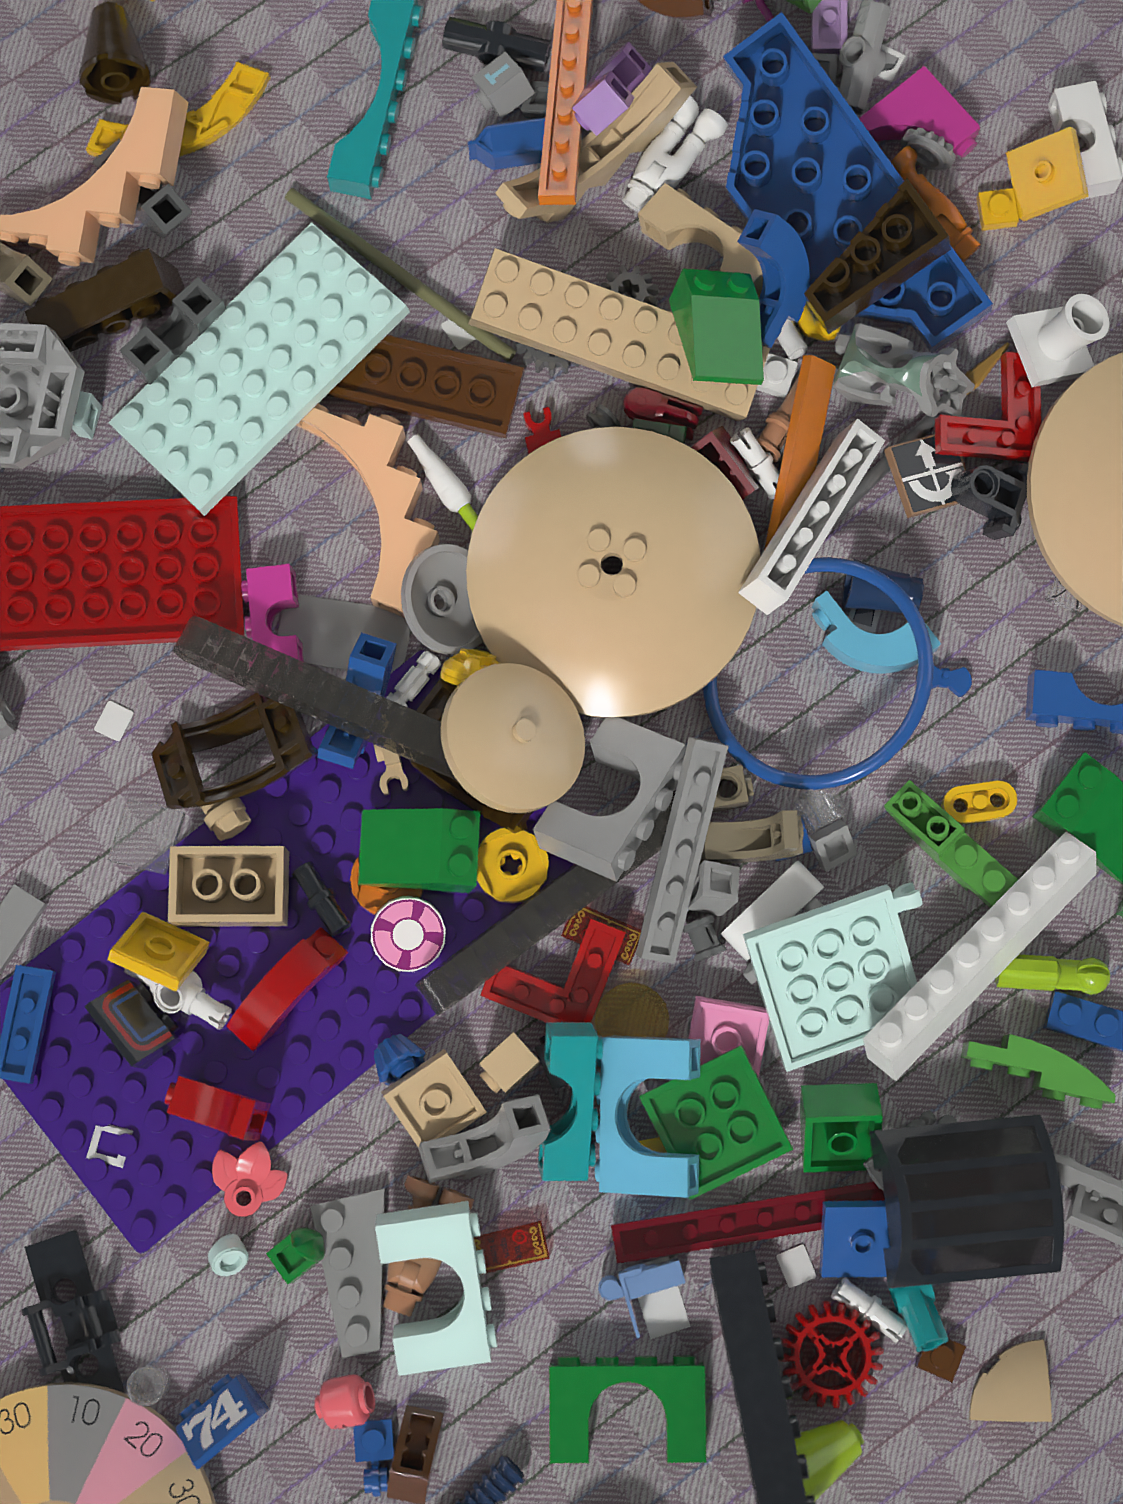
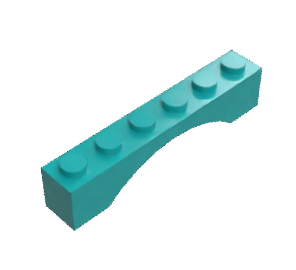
[327,0,423,200]

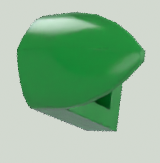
[266,1227,325,1285]

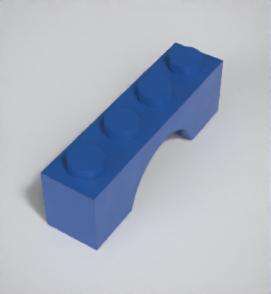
[1025,670,1123,734]

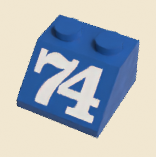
[175,1373,270,1470]

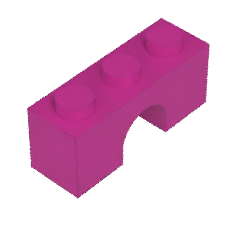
[241,564,306,683]

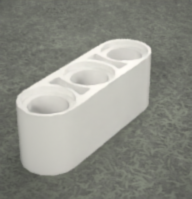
[721,860,824,961]

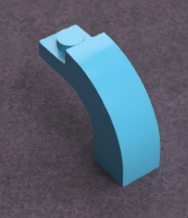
[812,591,941,674]

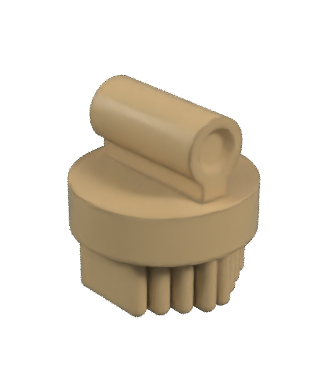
[200,798,251,841]

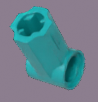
[889,1268,948,1352]

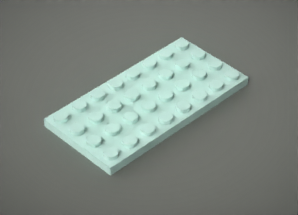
[108,222,410,516]

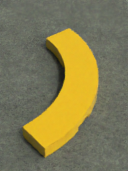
[86,62,271,157]

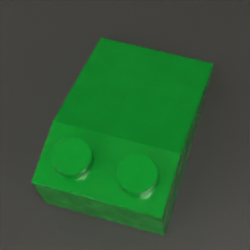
[669,268,764,385]
[1032,752,1123,884]
[357,808,480,893]

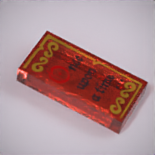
[561,902,641,967]
[474,1220,550,1275]

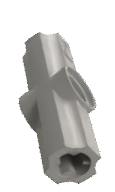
[839,0,891,114]

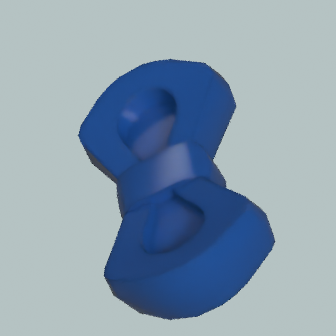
[916,666,972,697]

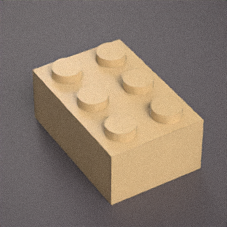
[168,846,289,927]

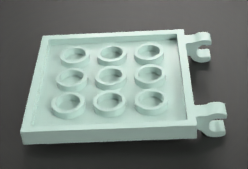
[743,882,923,1072]

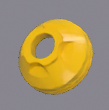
[440,648,500,686]

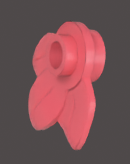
[212,1141,287,1217]

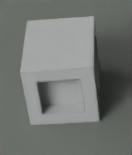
[688,860,740,916]

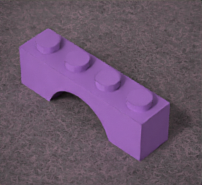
[572,41,652,136]

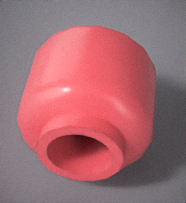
[315,1374,375,1430]

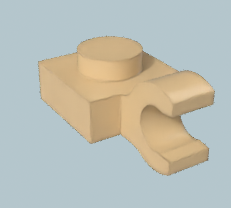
[373,725,409,796]

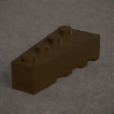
[804,178,951,335]

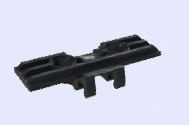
[21,1229,126,1394]

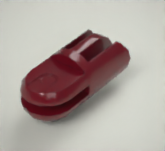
[623,387,704,441]

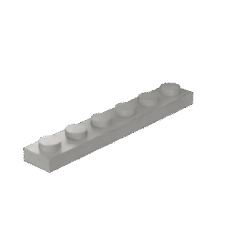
[635,737,728,964]

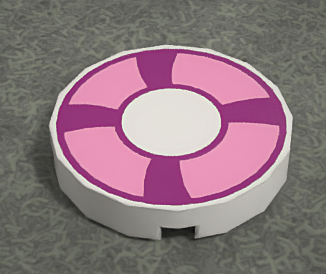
[371,896,446,972]

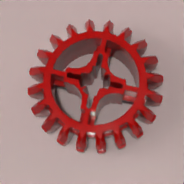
[780,1300,884,1409]

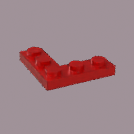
[935,352,1042,462]
[480,918,627,1023]

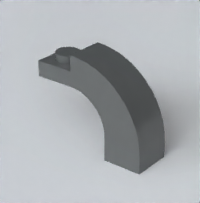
[92,139,192,239]

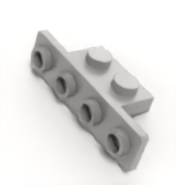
[1039,1154,1123,1246]

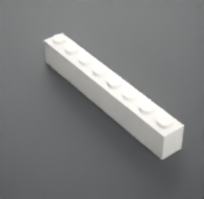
[863,831,1096,1081]

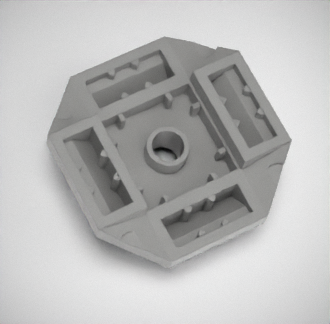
[0,323,85,469]

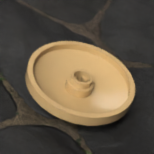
[441,663,585,813]

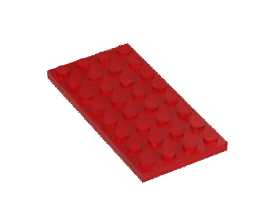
[0,496,245,651]

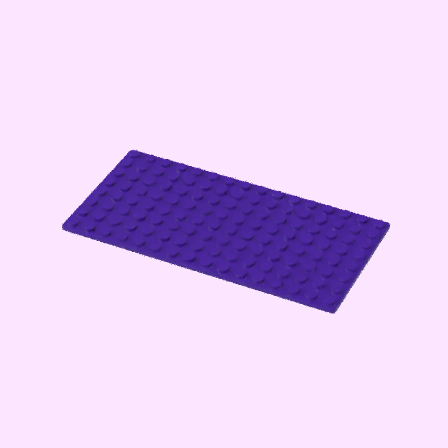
[0,650,604,1253]

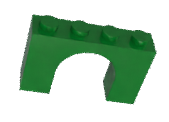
[549,1355,706,1463]

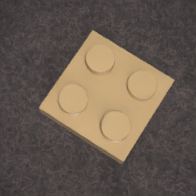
[381,1049,487,1148]

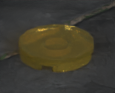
[595,982,670,1038]

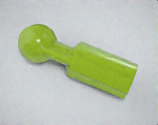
[995,954,1110,995]

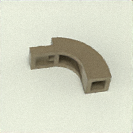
[0,242,53,306]
[700,810,804,864]

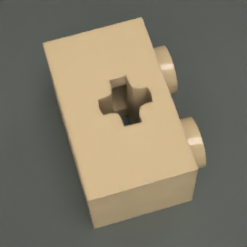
[479,1032,540,1094]

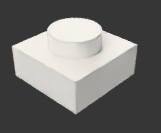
[756,353,798,399]

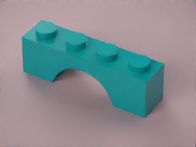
[537,1022,603,1181]

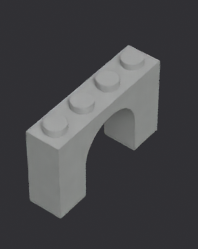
[533,717,686,882]

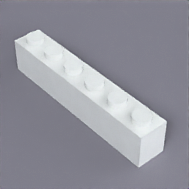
[738,418,885,615]

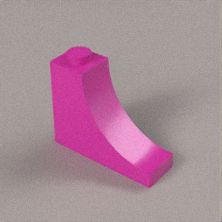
[859,66,980,158]

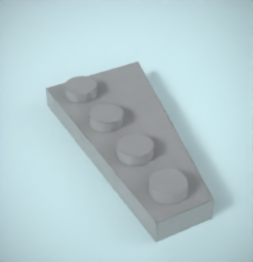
[310,1188,386,1359]

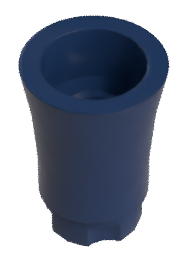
[842,558,924,613]

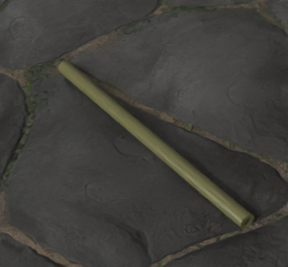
[285,188,517,362]

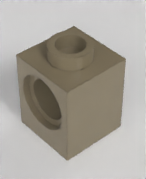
[712,765,754,813]

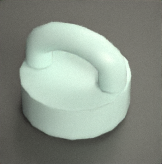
[208,1234,248,1276]

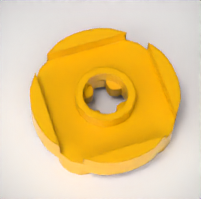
[477,828,549,903]

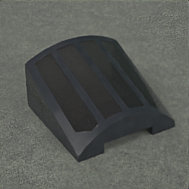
[870,1114,1064,1288]

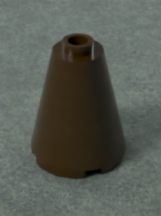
[79,2,151,105]

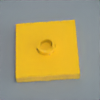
[1006,126,1089,221]
[107,912,210,991]

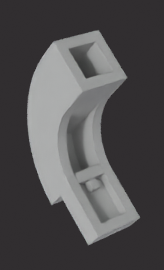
[419,1094,550,1183]

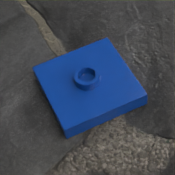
[819,1201,890,1278]

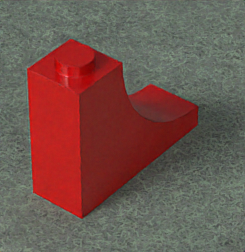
[165,1076,271,1141]

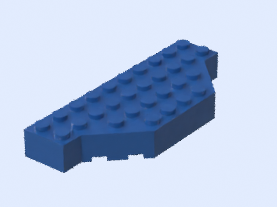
[723,12,993,353]

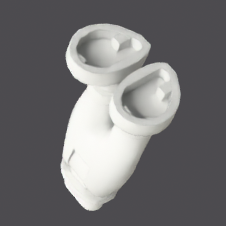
[622,97,728,213]

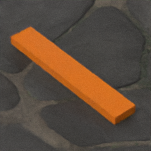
[764,355,836,551]

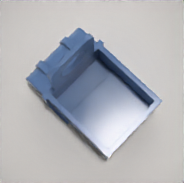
[598,1258,686,1338]

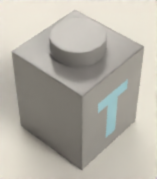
[472,52,535,119]

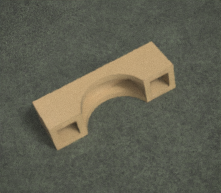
[638,183,763,298]

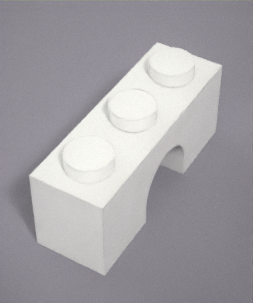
[1048,80,1123,200]

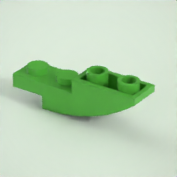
[884,780,1018,908]
[961,1034,1116,1110]

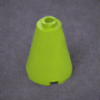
[795,1420,864,1501]

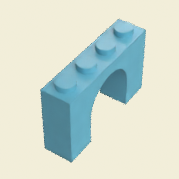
[595,1036,701,1198]

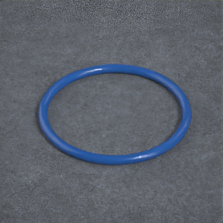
[703,557,934,790]

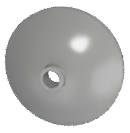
[401,544,483,655]

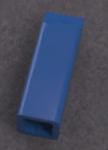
[468,117,582,170]

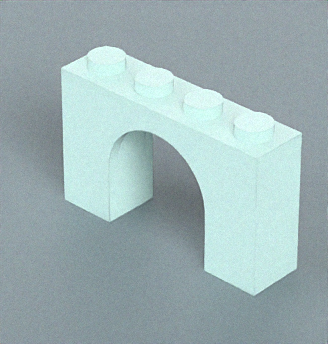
[375,1201,497,1376]

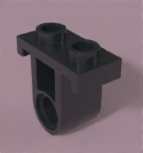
[951,463,1028,540]

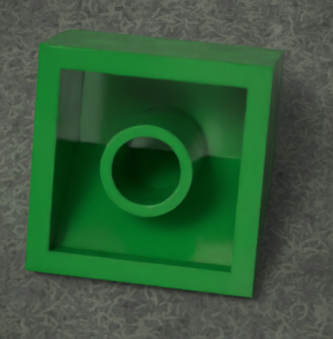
[800,1083,883,1173]

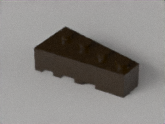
[24,248,185,352]

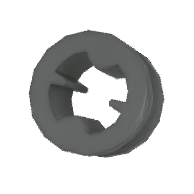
[586,404,621,428]

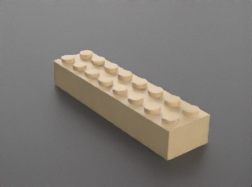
[468,248,770,422]

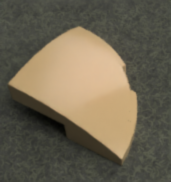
[969,1339,1052,1422]

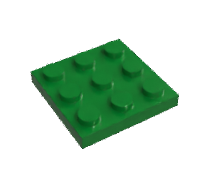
[639,1045,794,1200]

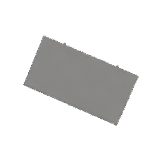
[277,594,411,673]

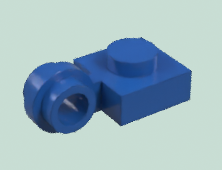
[353,1418,395,1497]

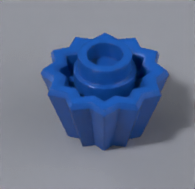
[374,1034,426,1085]

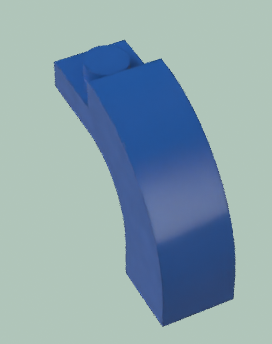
[737,209,810,348]
[317,632,397,769]

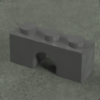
[119,277,226,384]

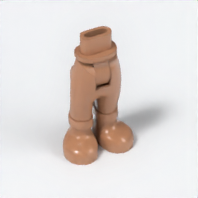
[383,1175,474,1317]

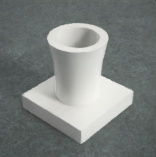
[1006,294,1109,387]

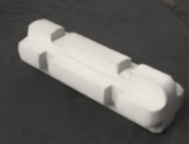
[383,651,441,716]

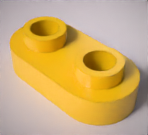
[941,780,1017,825]

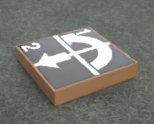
[884,435,966,518]

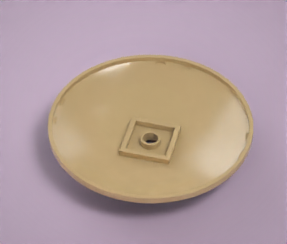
[466,427,760,718]

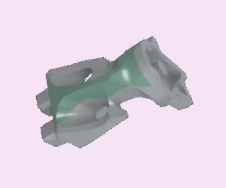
[832,323,975,417]

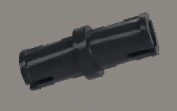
[292,861,352,937]

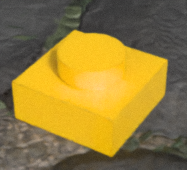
[976,188,1019,231]

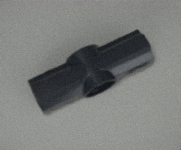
[442,16,552,73]

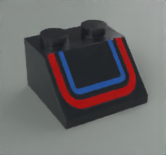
[84,980,181,1069]

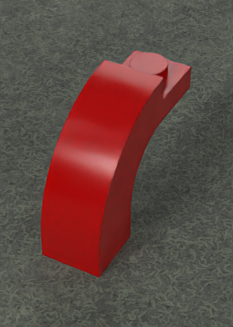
[226,927,348,1052]

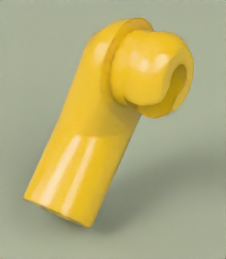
[797,303,841,342]

